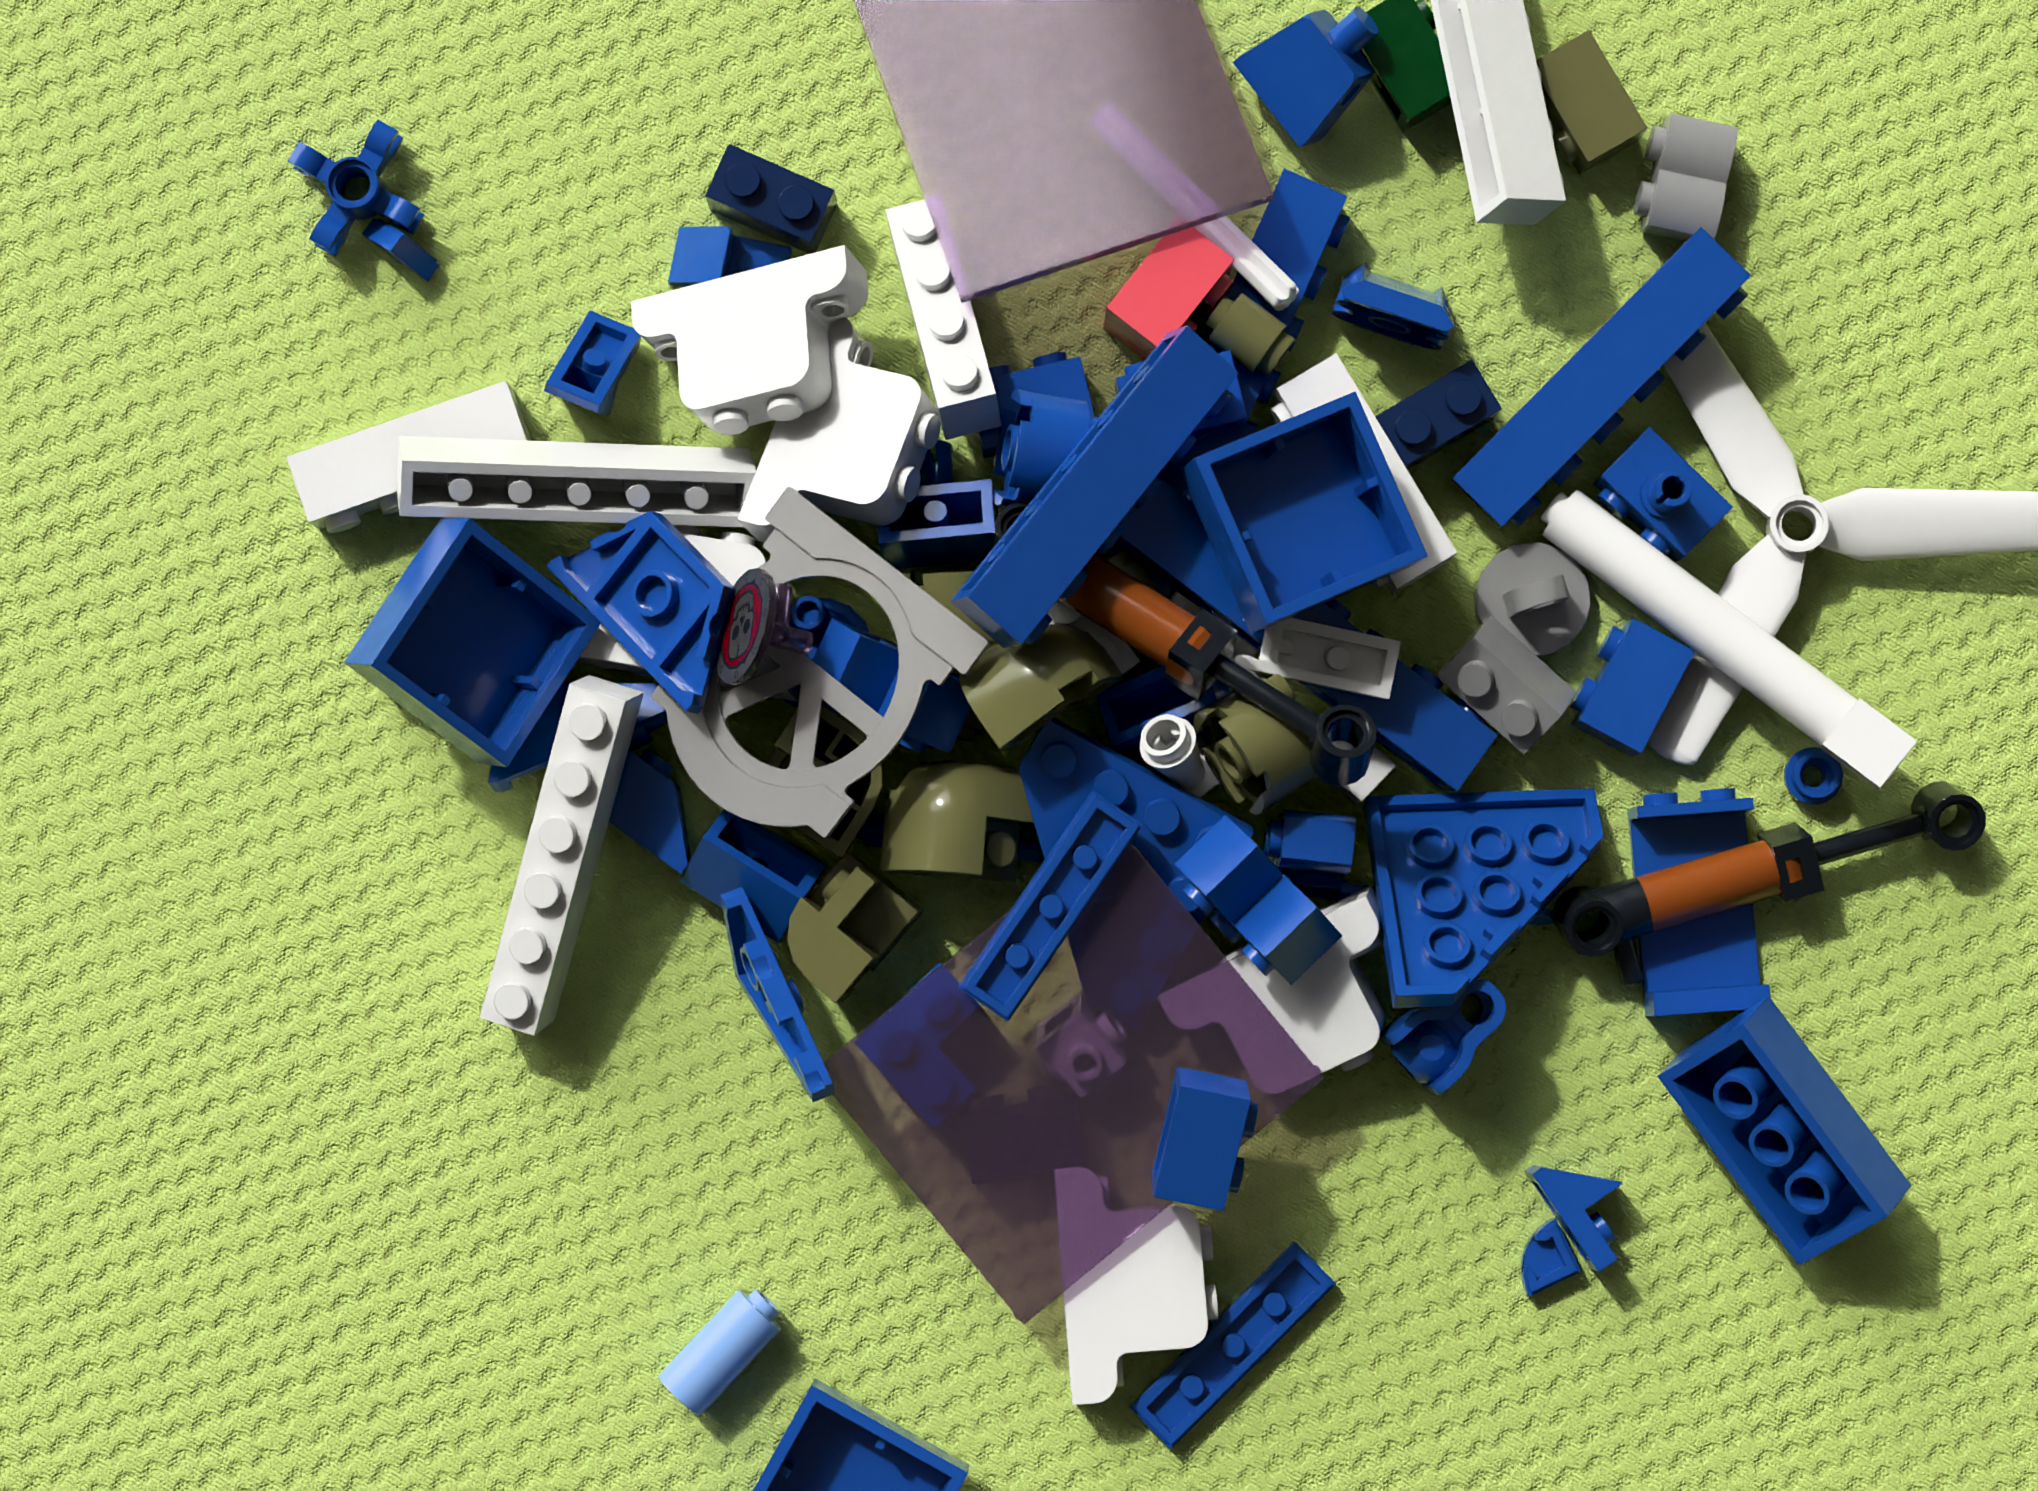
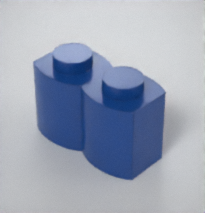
[1263,809,1356,877]

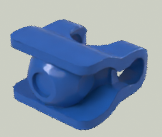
[1379,980,1506,1095]

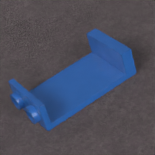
[1627,788,1771,1016]

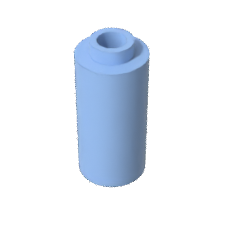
[658,1289,781,1416]

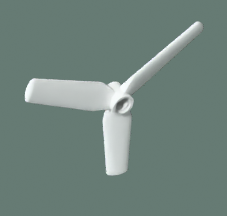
[1648,323,2038,765]

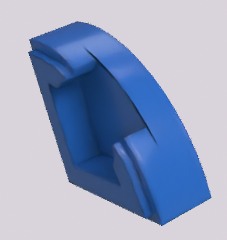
[362,218,439,282]
[1521,1218,1581,1297]

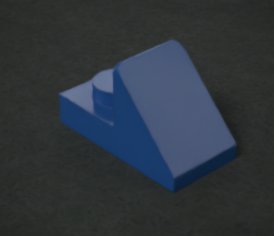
[668,226,792,287]
[544,310,641,416]
[1524,1165,1622,1272]

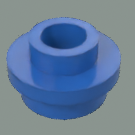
[1784,747,1843,805]

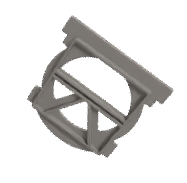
[651,486,990,838]

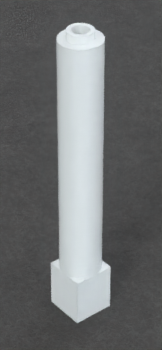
[1541,490,1917,791]

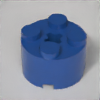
[993,389,1099,507]

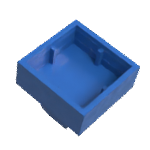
[1180,391,1428,634]
[344,518,601,767]
[753,1378,969,1491]

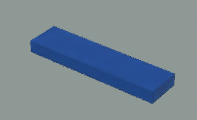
[958,790,1143,1021]
[1129,1241,1336,1449]

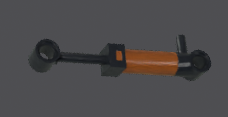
[994,502,1376,786]
[1553,781,1986,986]

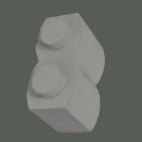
[1634,113,1738,242]

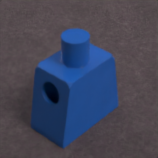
[1232,7,1379,148]

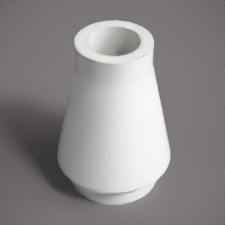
[1140,714,1205,790]

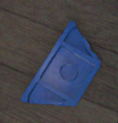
[547,511,735,714]

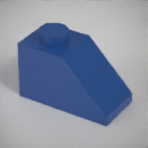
[609,748,691,875]

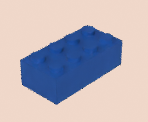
[1657,996,1912,1265]

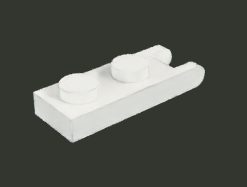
[1235,618,1401,699]

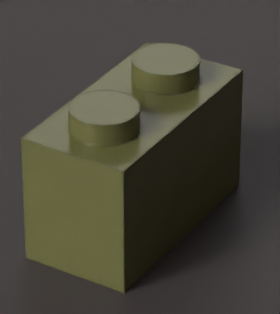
[1536,30,1648,175]

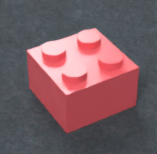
[1103,216,1234,360]

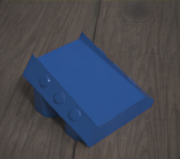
[1331,262,1454,350]

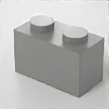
[1437,615,1577,754]

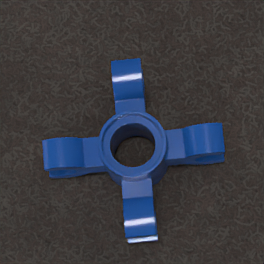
[288,120,425,257]

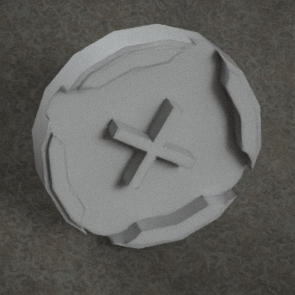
[1473,542,1591,657]

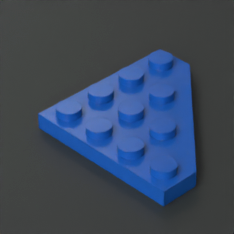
[1019,718,1254,1029]
[1363,788,1604,1008]

